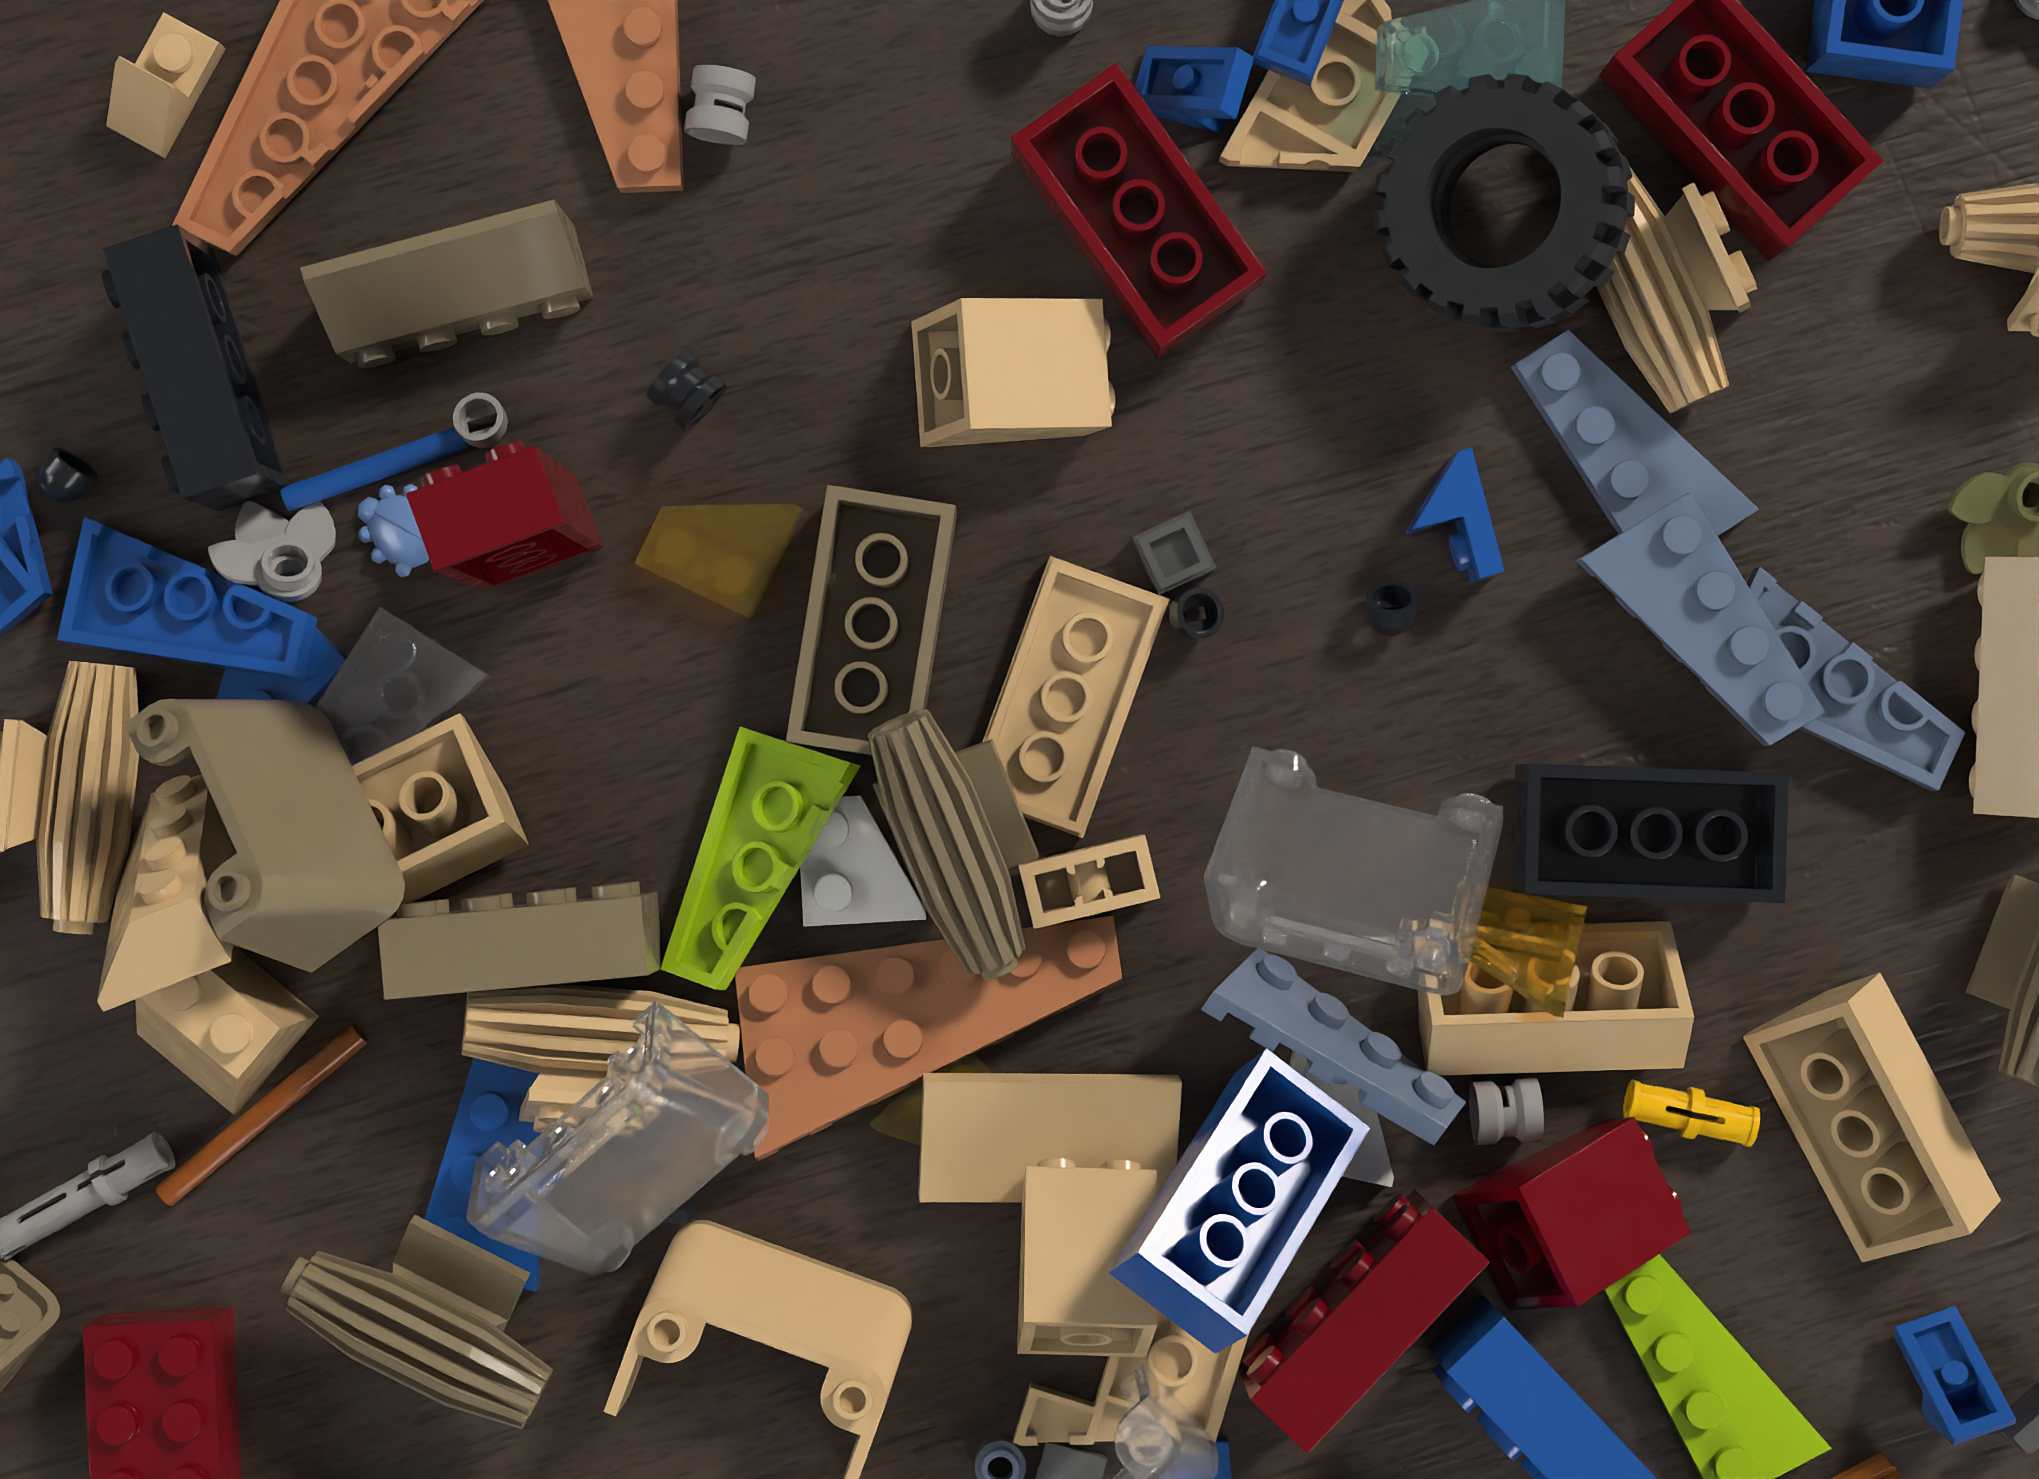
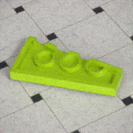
[660,727,860,991]
[1603,1254,1832,1479]

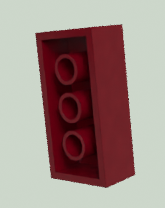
[1599,0,1884,262]
[1011,62,1267,359]
[405,441,603,591]
[1240,1189,1490,1454]
[83,1306,242,1479]

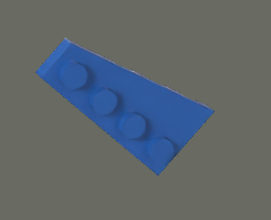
[57,517,317,680]
[425,1058,547,1292]

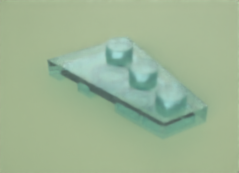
[1375,0,1565,97]

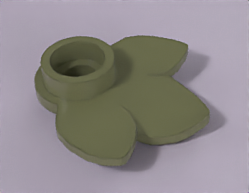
[1948,462,2039,574]

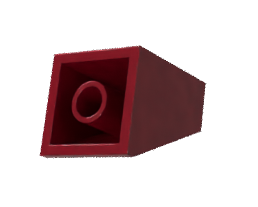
[1452,1117,1691,1310]

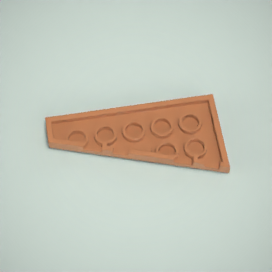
[172,0,484,257]
[548,0,684,193]
[735,916,1123,1161]

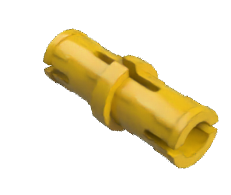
[1623,1079,1760,1147]

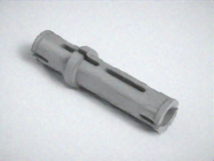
[0,1132,175,1260]

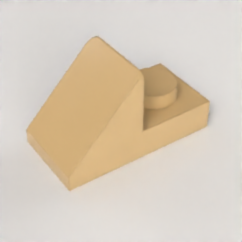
[106,12,226,158]

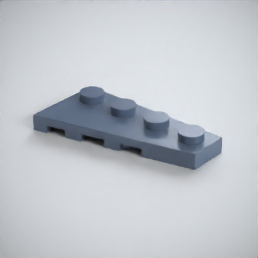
[1511,330,1759,536]
[1576,492,1825,746]
[1701,567,1965,791]
[1201,947,1466,1145]

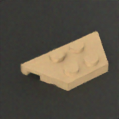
[1219,0,1422,172]

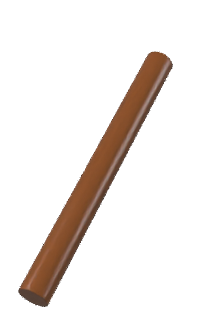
[156,1023,369,1206]

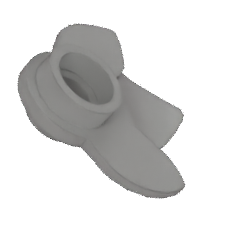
[208,501,336,602]

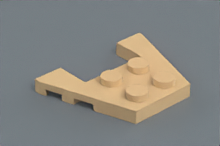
[1013,1310,1249,1446]

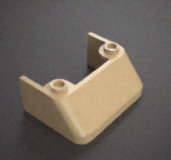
[604,1220,913,1479]

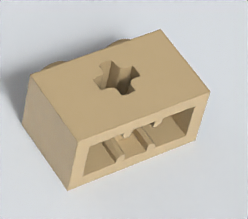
[1018,834,1160,929]

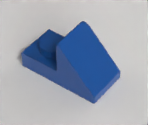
[1135,46,1254,133]
[1406,447,1505,583]
[1894,1306,2016,1446]

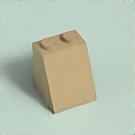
[911,298,1115,447]
[135,945,319,1115]
[1017,1158,1158,1357]

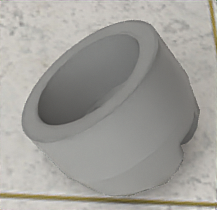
[453,393,508,448]

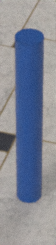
[280,427,470,512]

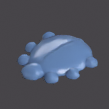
[358,484,429,577]

